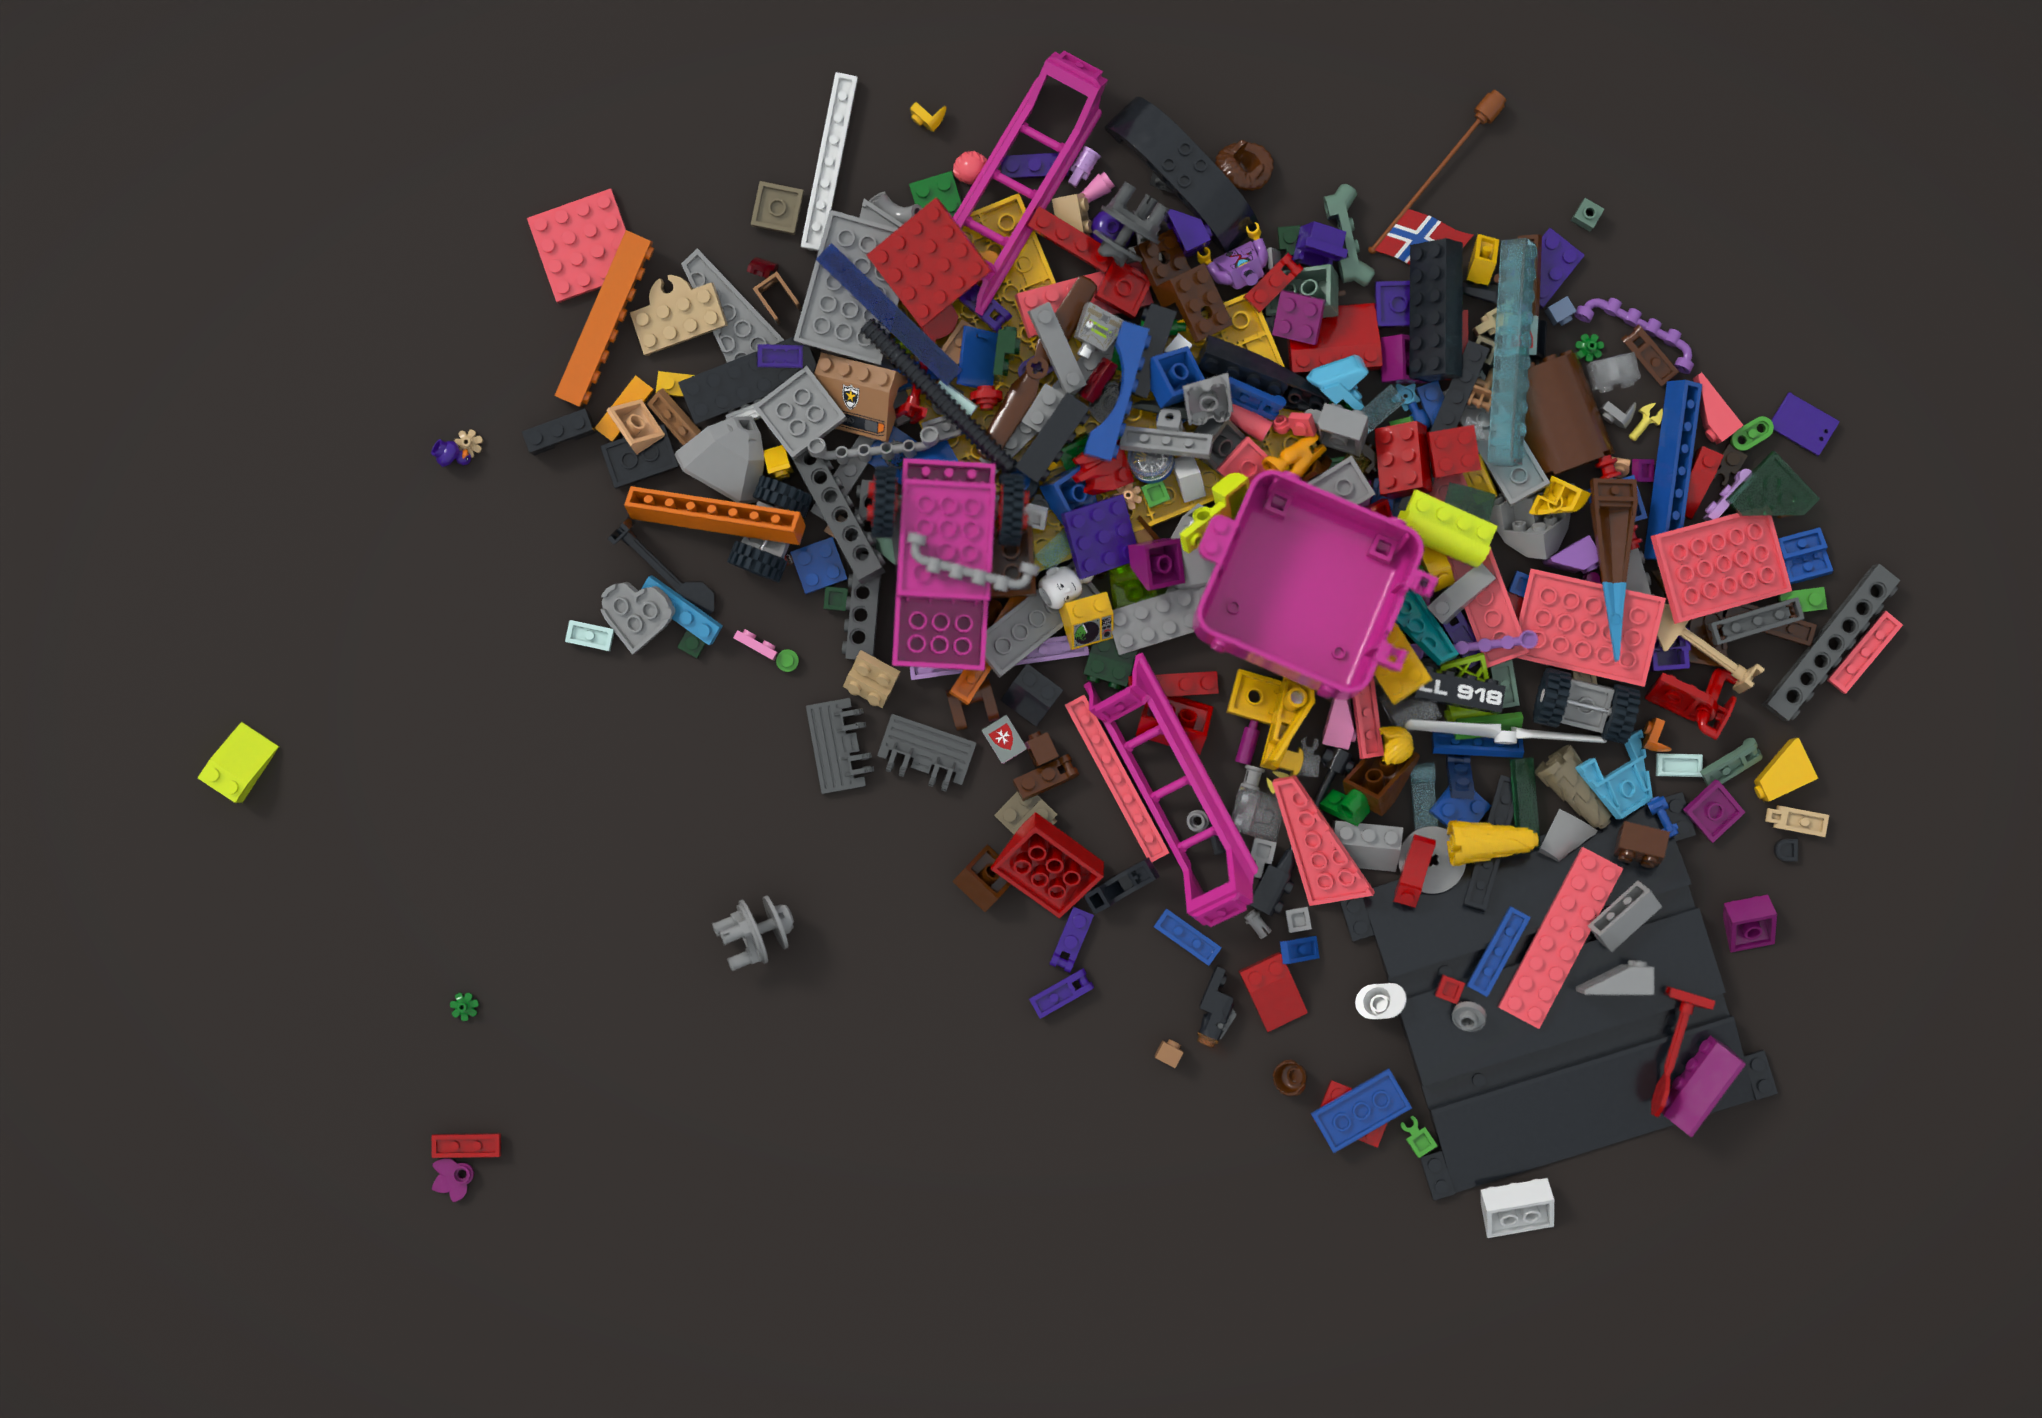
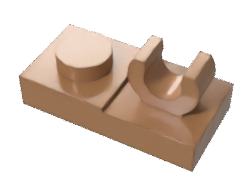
[938,319,978,368]

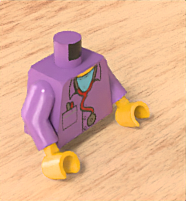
[1197,222,1268,289]

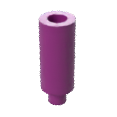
[1235,720,1260,765]

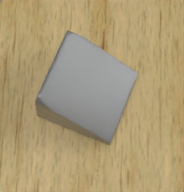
[1265,247,1282,273]

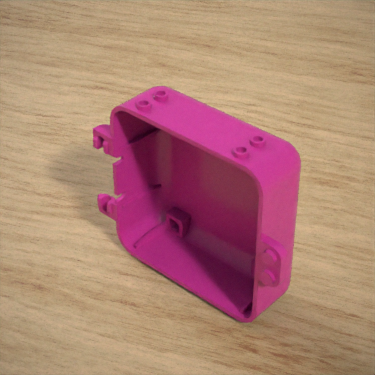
[1193,470,1438,700]

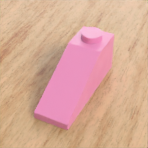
[1322,698,1357,750]

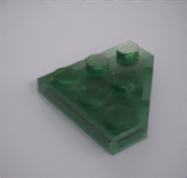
[1725,451,1820,516]

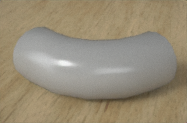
[869,192,922,224]

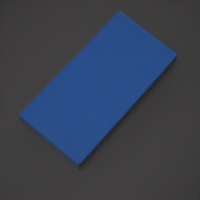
[1311,1068,1412,1153]

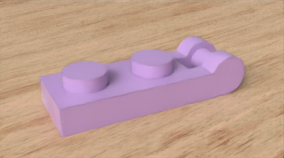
[1703,469,1753,521]

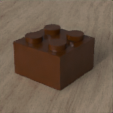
[1613,821,1670,868]

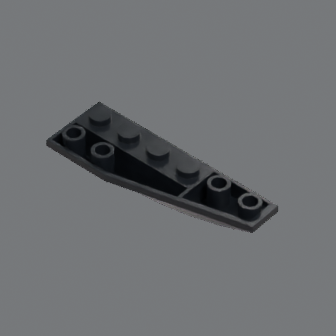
[1196,335,1331,412]

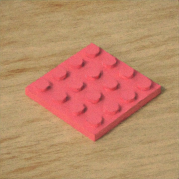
[527,188,626,303]

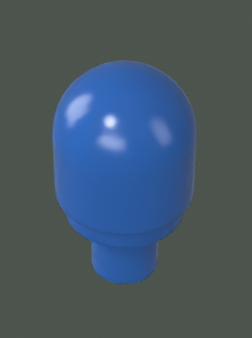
[1408,401,1431,430]

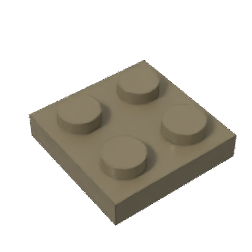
[751,181,804,235]

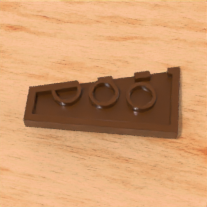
[1688,611,1728,668]

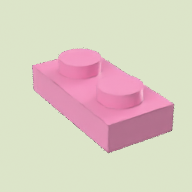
[733,629,779,661]

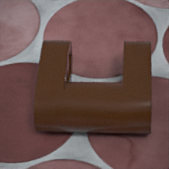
[946,678,1000,731]

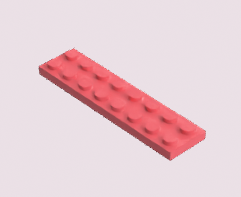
[1498,847,1624,1029]

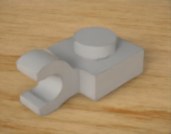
[1251,837,1277,878]

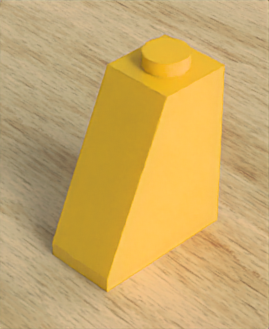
[1754,738,1818,802]

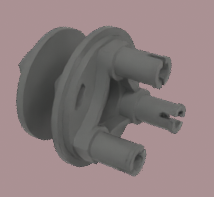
[1093,181,1170,267]

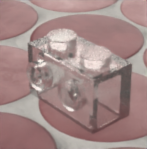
[1586,352,1641,393]

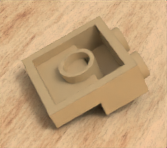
[843,650,900,708]

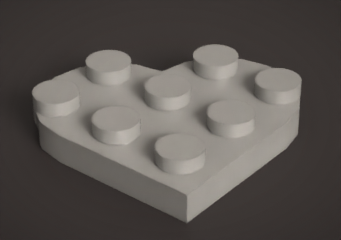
[601,582,675,655]

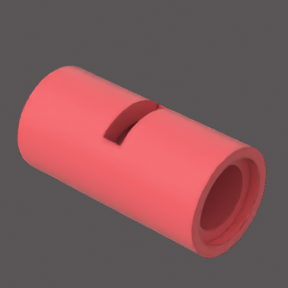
[1229,404,1273,442]

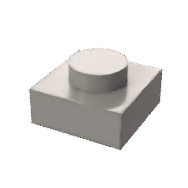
[1285,907,1312,933]

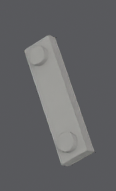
[1028,302,1087,394]

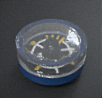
[1128,451,1175,484]

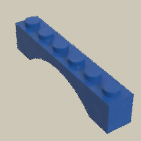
[1083,321,1151,462]

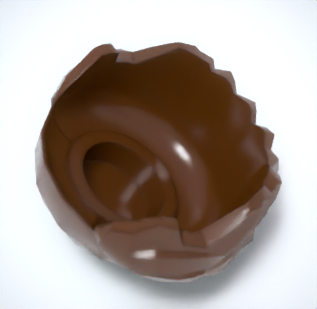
[1272,1060,1307,1096]

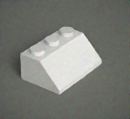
[1481,1178,1554,1238]

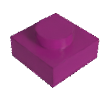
[1632,459,1654,482]

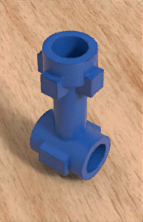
[1647,796,1679,838]

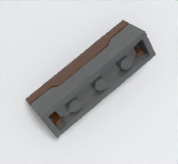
[1705,597,1805,646]

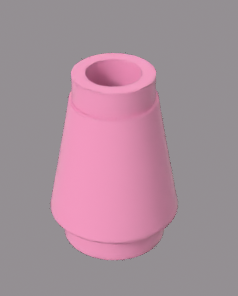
[1081,172,1115,203]

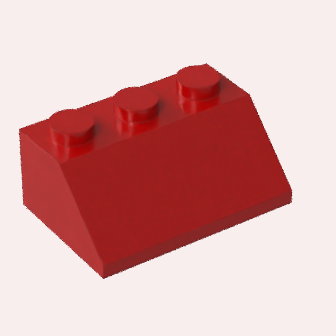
[1135,696,1213,755]

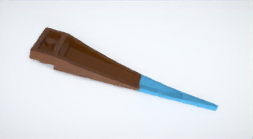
[1590,478,1638,662]

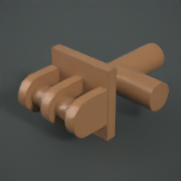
[1467,368,1498,413]

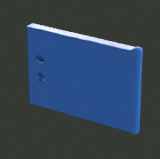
[957,326,998,388]

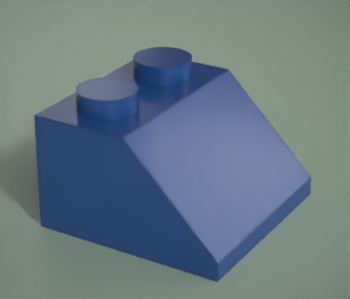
[1150,346,1205,409]

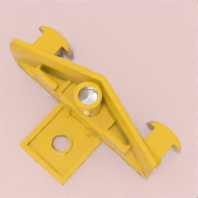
[1226,669,1315,776]

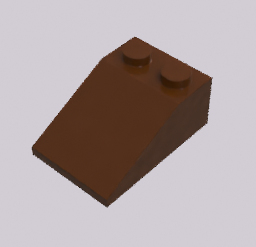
[1343,737,1420,816]

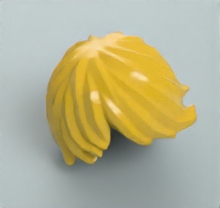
[1379,726,1414,765]

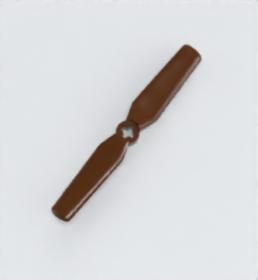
[976,276,1097,462]

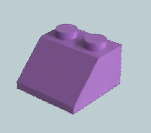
[1542,535,1599,574]

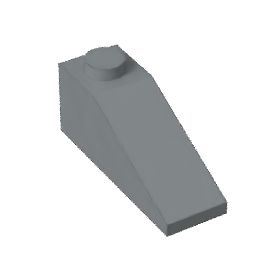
[1427,563,1496,624]

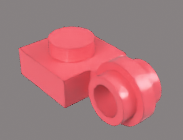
[1272,412,1317,437]

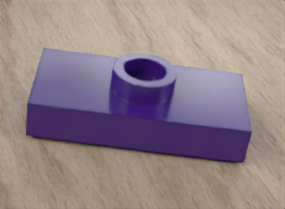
[757,344,803,368]

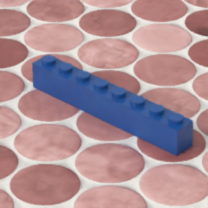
[1644,380,1702,561]

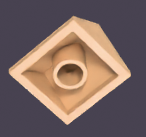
[607,399,665,455]

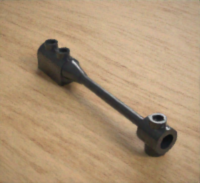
[1249,746,1355,916]

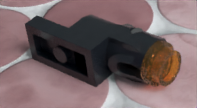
[1197,965,1236,1048]

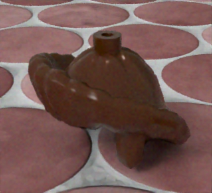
[1215,140,1274,191]

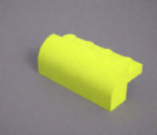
[1397,490,1498,567]

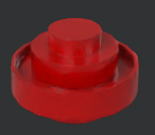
[970,385,1003,411]

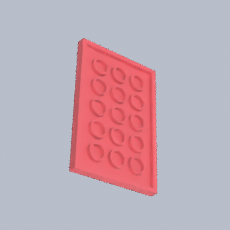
[1651,505,1792,624]
[1517,568,1666,687]

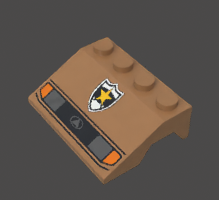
[814,353,908,443]

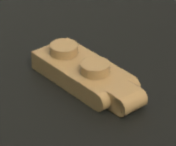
[1765,805,1829,837]

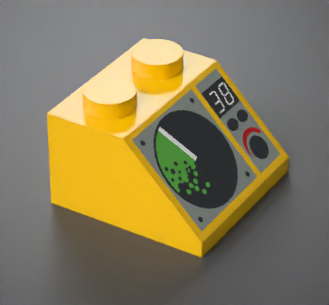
[1059,592,1113,650]

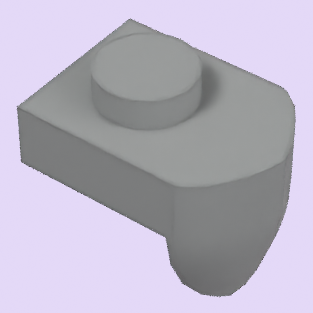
[1599,401,1636,429]

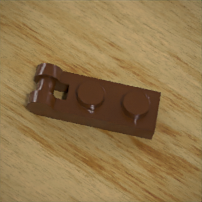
[1621,324,1679,387]
[1013,754,1079,801]

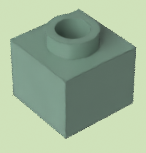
[1571,198,1604,232]

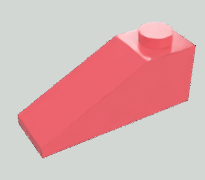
[1693,372,1743,444]

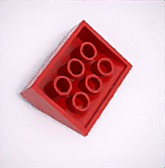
[1287,303,1383,376]
[991,812,1104,919]

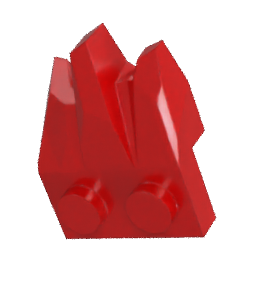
[1072,439,1134,496]

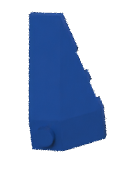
[1039,465,1097,526]

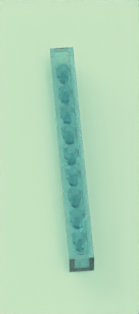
[1487,238,1537,467]

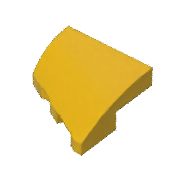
[1529,476,1592,516]

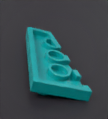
[1395,589,1459,666]

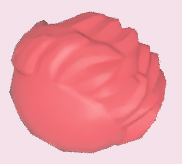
[953,151,987,185]

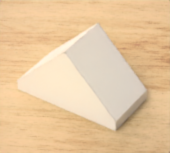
[1173,456,1206,503]

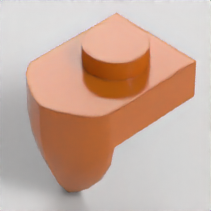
[1643,718,1672,752]

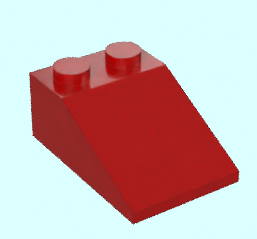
[1238,952,1308,1032]

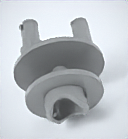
[712,895,794,971]

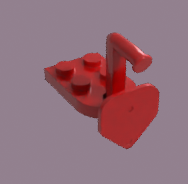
[1645,668,1745,740]

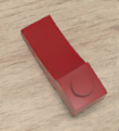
[1394,834,1436,908]

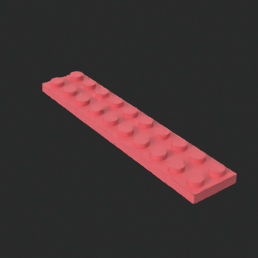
[1429,473,1530,668]

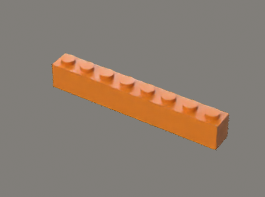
[555,230,654,407]
[624,486,806,545]

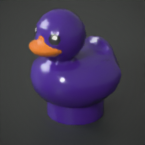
[431,439,471,467]

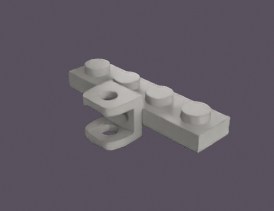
[1120,408,1214,459]

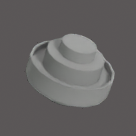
[1452,1001,1486,1032]

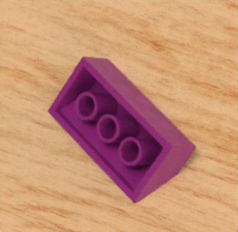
[1662,1035,1746,1137]

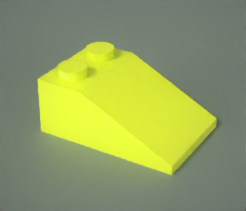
[198,722,280,803]

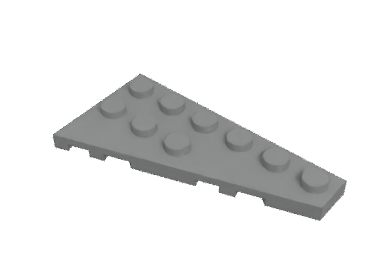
[681,248,784,363]

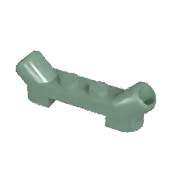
[1323,184,1375,287]

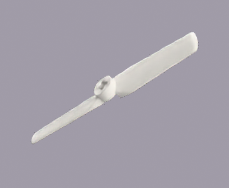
[1404,719,1607,744]

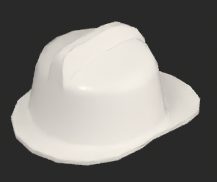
[1355,983,1406,1019]

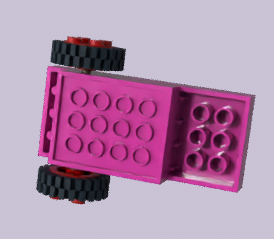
[867,458,1029,671]

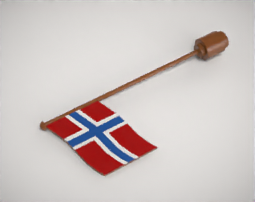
[1368,90,1507,265]

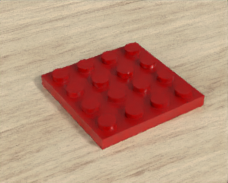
[867,198,993,327]

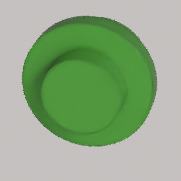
[776,649,799,672]

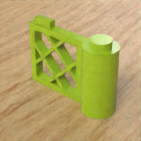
[1436,652,1497,722]

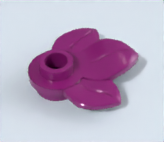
[432,1158,474,1202]

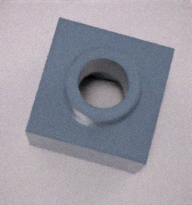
[1544,296,1576,326]

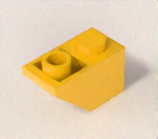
[763,445,794,481]

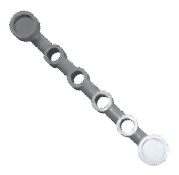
[807,426,939,465]
[907,532,1039,592]

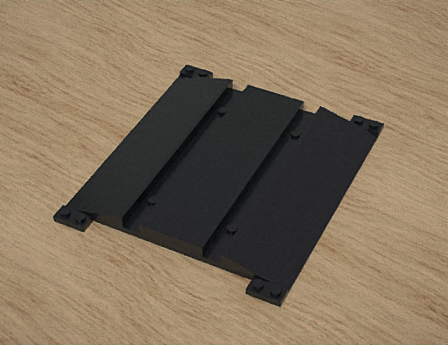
[1339,792,1778,1201]

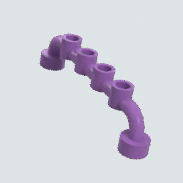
[1574,298,1694,374]
[1411,630,1539,660]

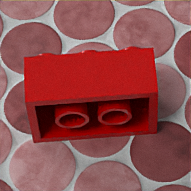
[1375,421,1432,499]

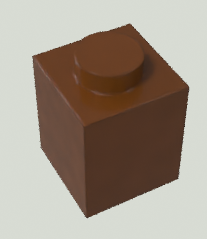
[1024,731,1059,767]

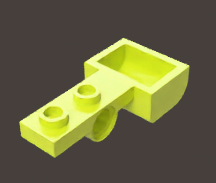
[1179,473,1250,554]

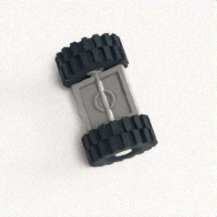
[727,476,813,583]
[1533,668,1640,744]

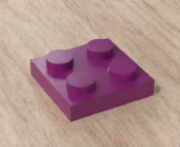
[1272,290,1326,345]
[1683,779,1745,843]

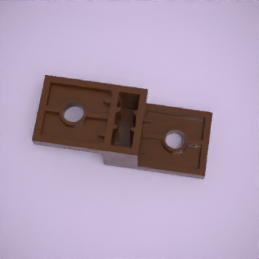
[1133,229,1233,343]

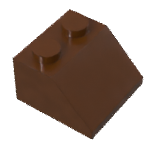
[952,844,1011,912]

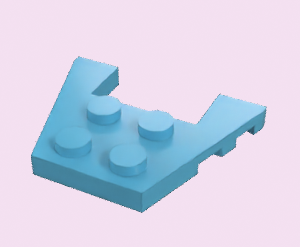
[1575,729,1653,819]

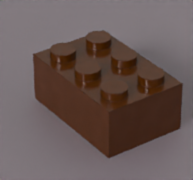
[990,526,1037,599]

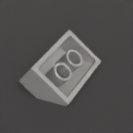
[1332,820,1403,872]

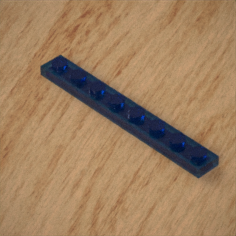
[816,243,963,386]

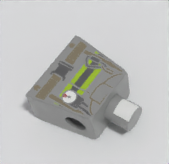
[1074,302,1124,360]

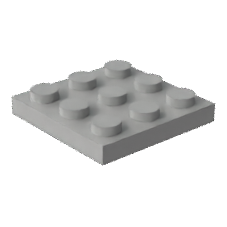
[753,365,847,460]

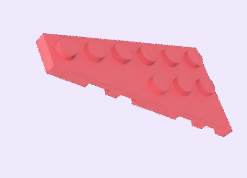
[1272,775,1375,906]

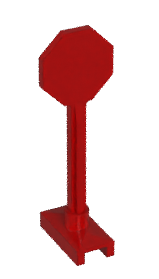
[895,304,959,424]
[1651,986,1715,1117]

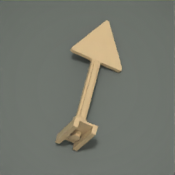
[1657,604,1765,694]

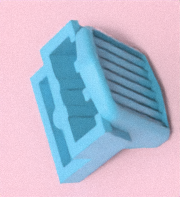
[1306,355,1368,411]

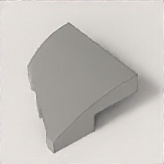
[1538,809,1598,862]

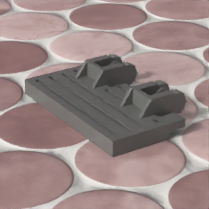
[806,698,874,794]
[877,714,977,791]

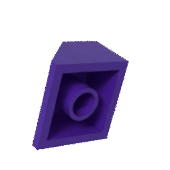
[1165,209,1212,259]

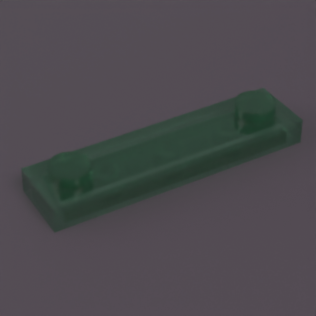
[1510,757,1541,848]

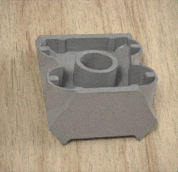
[1183,373,1233,425]

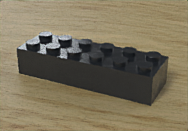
[1409,238,1463,382]

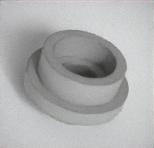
[1187,810,1209,832]

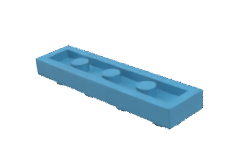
[642,575,723,645]

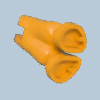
[1262,433,1327,478]

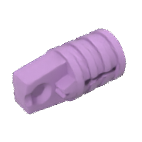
[1068,146,1101,188]

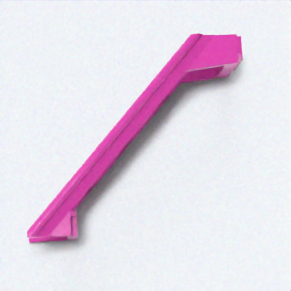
[953,51,1108,316]
[1084,652,1258,927]

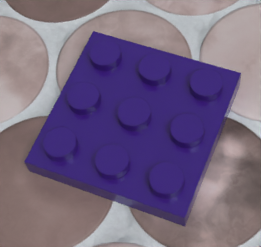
[1061,494,1136,579]

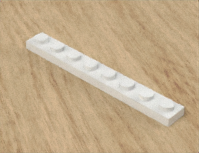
[801,72,858,251]

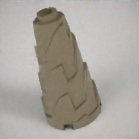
[1535,745,1611,829]

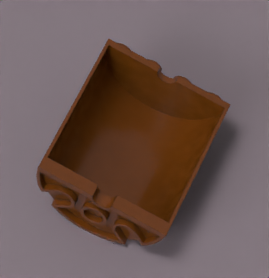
[1493,350,1615,479]

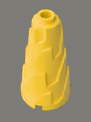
[1447,820,1538,866]

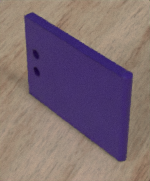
[1771,392,1840,456]

